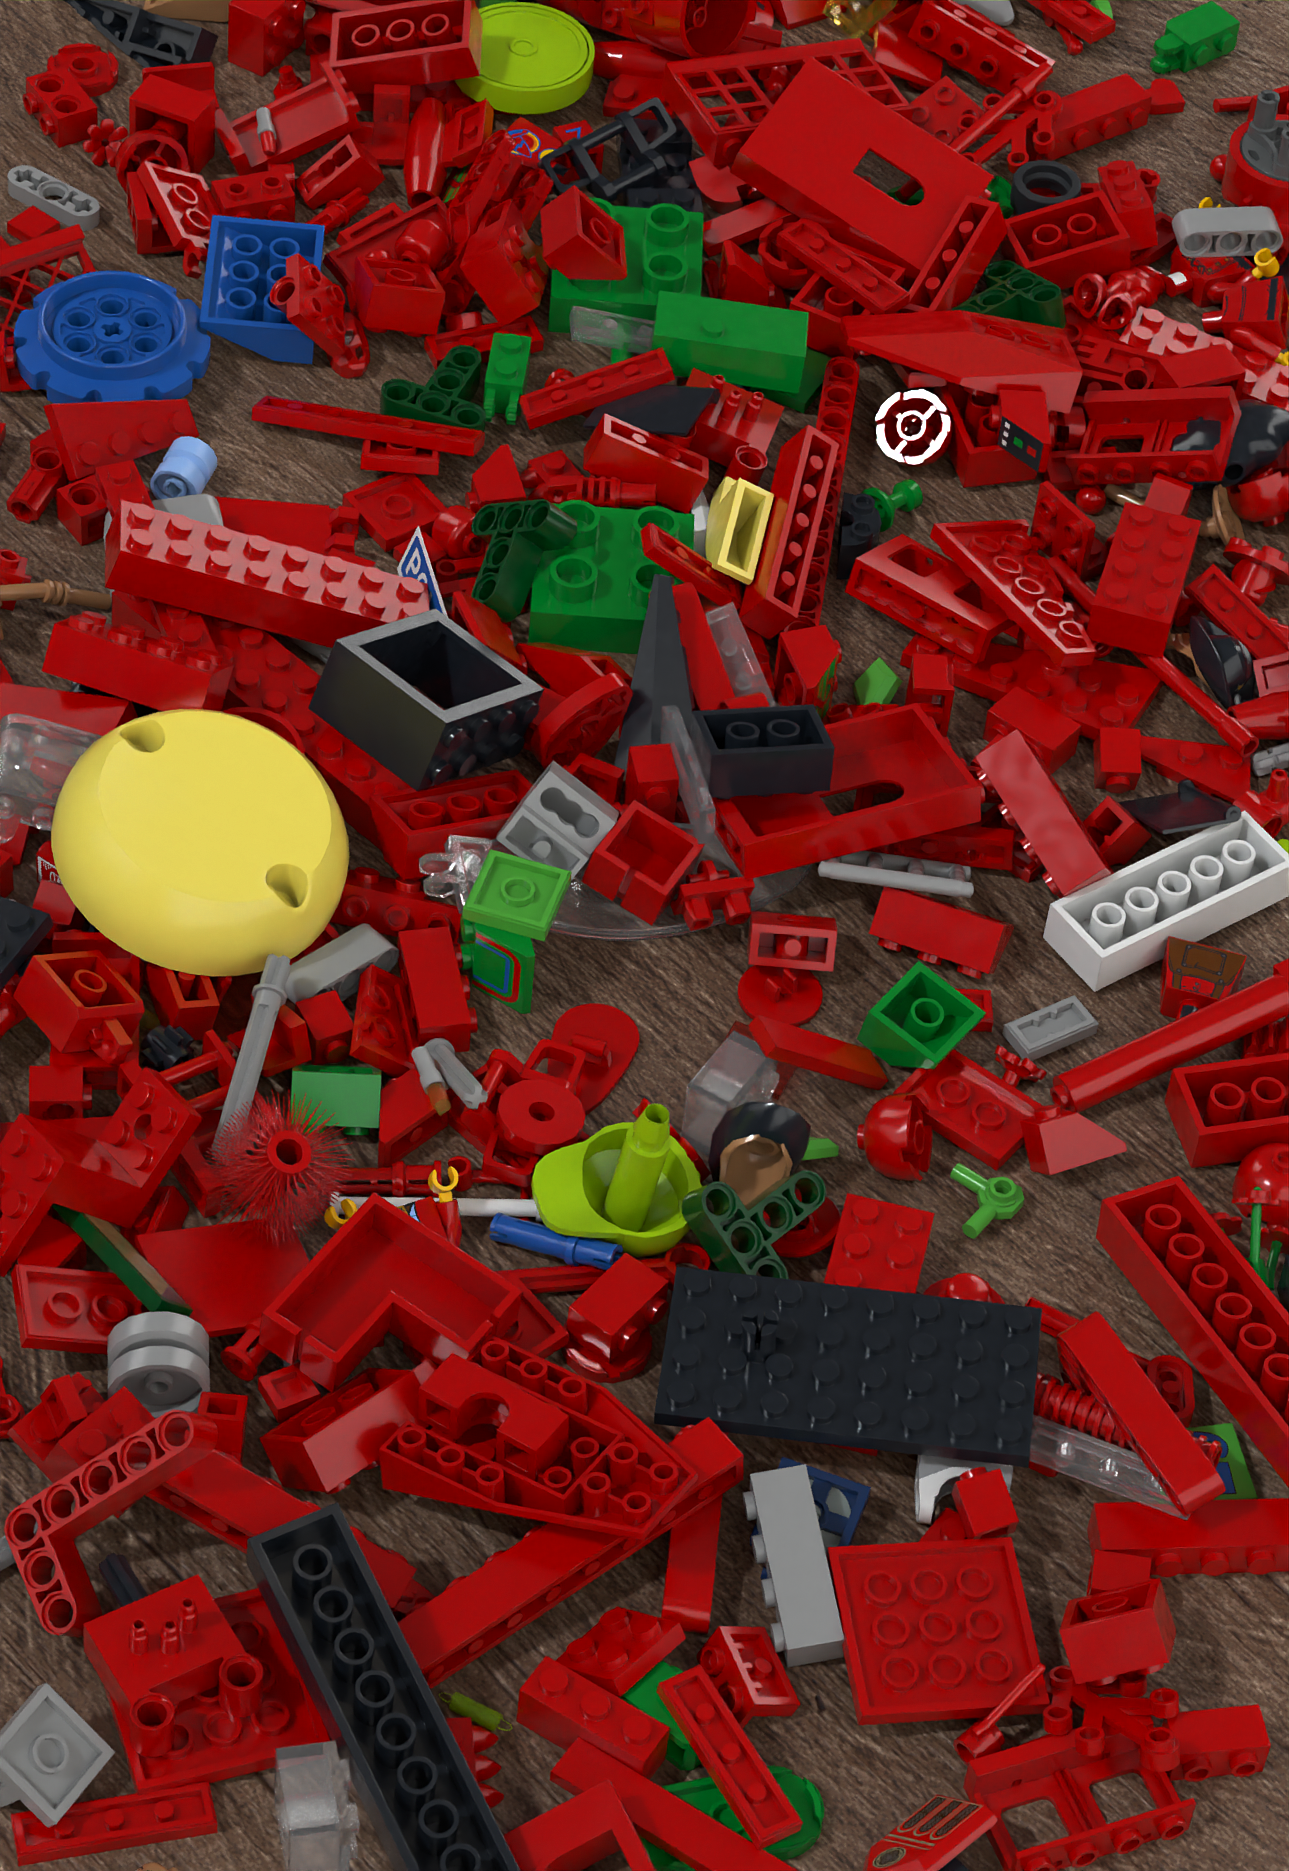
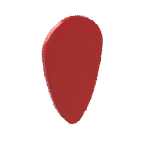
[547,1003,639,1115]

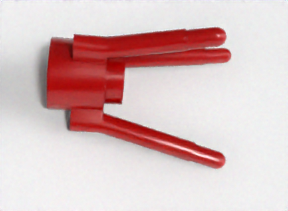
[953,1663,1053,1766]

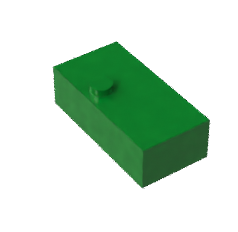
[650,290,809,394]

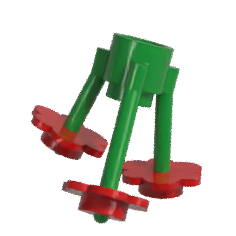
[1210,1186,1289,1291]

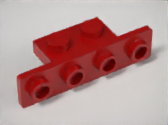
[329,867,463,943]

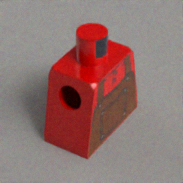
[1159,936,1247,1020]

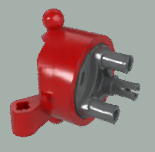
[1209,90,1289,267]

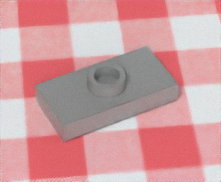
[1003,995,1099,1061]

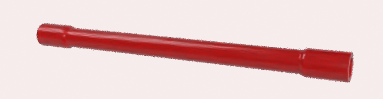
[1048,556,1259,757]

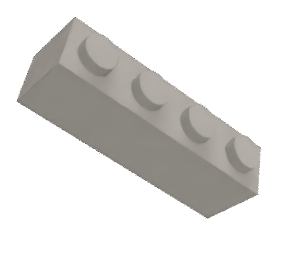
[742,1464,845,1667]

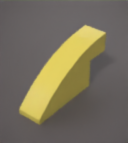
[705,476,774,585]

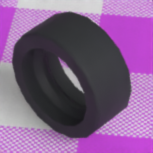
[1010,160,1081,215]

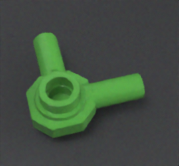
[950,1163,1024,1239]

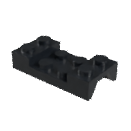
[616,118,703,213]

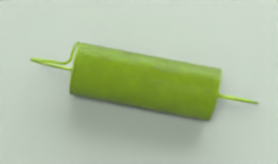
[439,1692,512,1731]

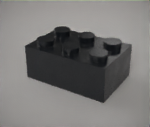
[688,704,835,799]

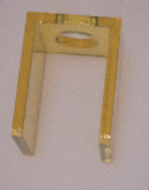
[823,0,898,38]

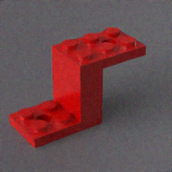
[0,1067,203,1278]

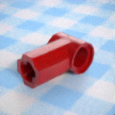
[6,445,68,524]

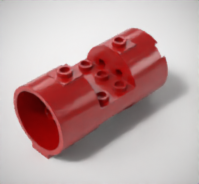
[537,0,757,59]

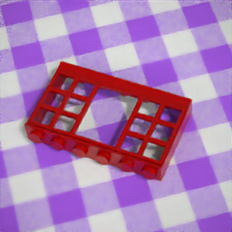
[661,38,914,165]

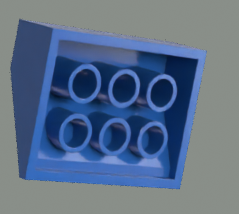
[199,215,325,364]

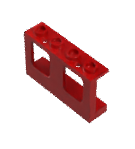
[1065,386,1241,485]
[845,534,1020,665]
[853,756,1017,871]
[963,1715,1196,1871]

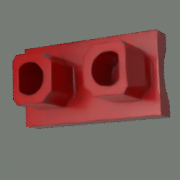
[670,860,755,931]

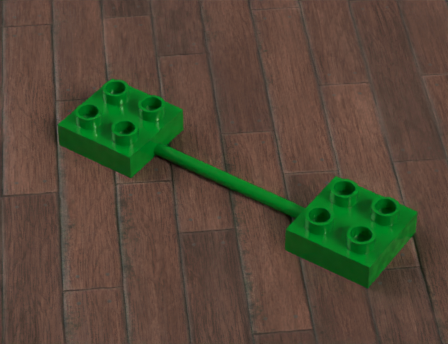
[528,197,704,654]

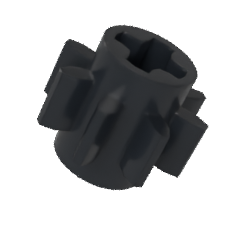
[141,1025,195,1072]

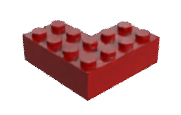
[258,1192,523,1393]

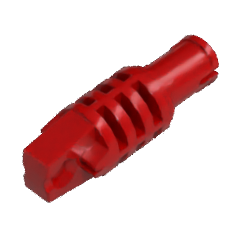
[547,475,657,508]

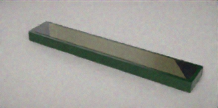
[52,1203,193,1317]

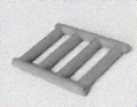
[818,851,974,898]

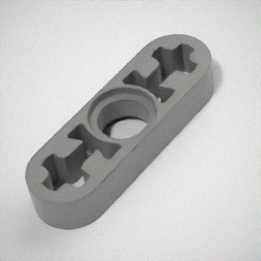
[8,165,100,231]

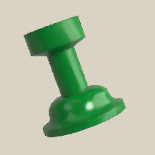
[861,479,923,532]

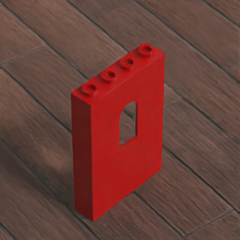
[730,57,994,290]
[686,703,985,880]

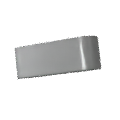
[1172,206,1283,258]
[284,923,399,1004]

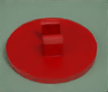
[737,965,823,1027]

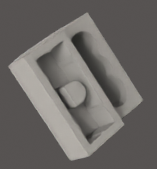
[496,760,619,880]

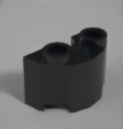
[836,492,882,580]

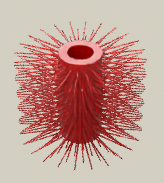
[197,1089,354,1249]

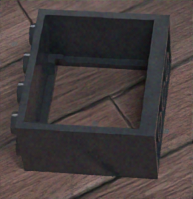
[308,609,544,791]

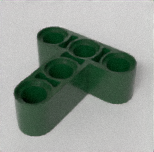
[950,260,1067,328]
[380,345,486,432]
[471,499,577,623]
[682,1170,826,1279]

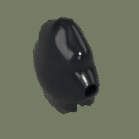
[1171,399,1289,491]

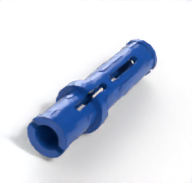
[490,1213,623,1271]

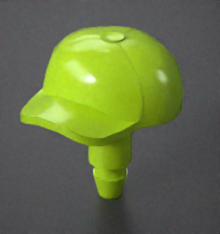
[531,1103,703,1257]

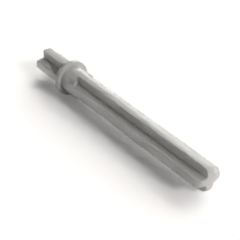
[211,954,291,1162]

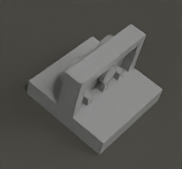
[0,1682,115,1828]

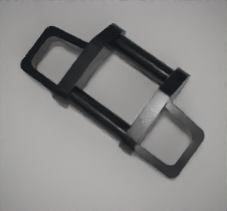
[538,97,676,203]

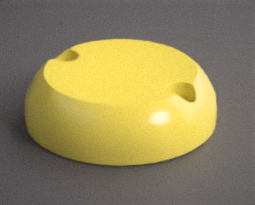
[51,709,349,976]

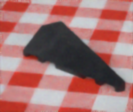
[64,0,218,68]
[614,574,695,783]

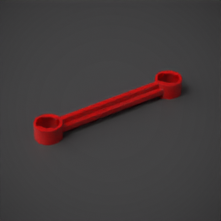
[494,1243,710,1294]

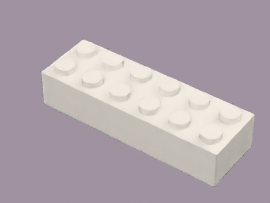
[1043,810,1289,992]

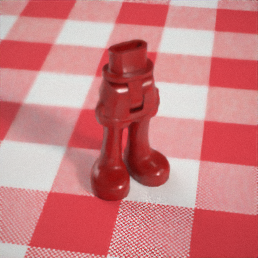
[1073,265,1166,330]

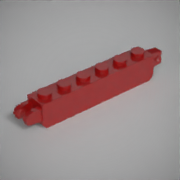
[116,1418,436,1620]

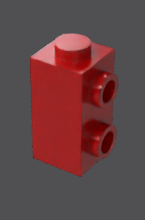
[1161,1704,1271,1782]

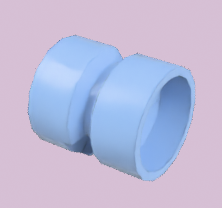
[150,436,217,500]

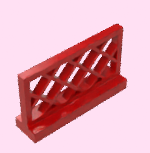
[0,224,96,346]

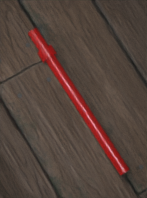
[895,62,1053,203]

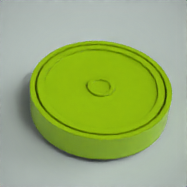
[455,2,595,114]

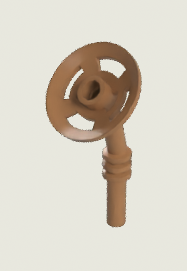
[1104,484,1245,545]
[0,579,111,642]

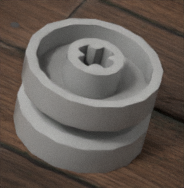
[108,1312,210,1419]

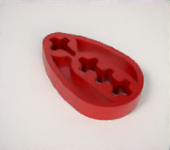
[530,673,633,770]

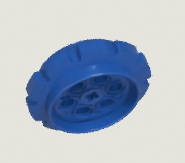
[14,270,211,404]

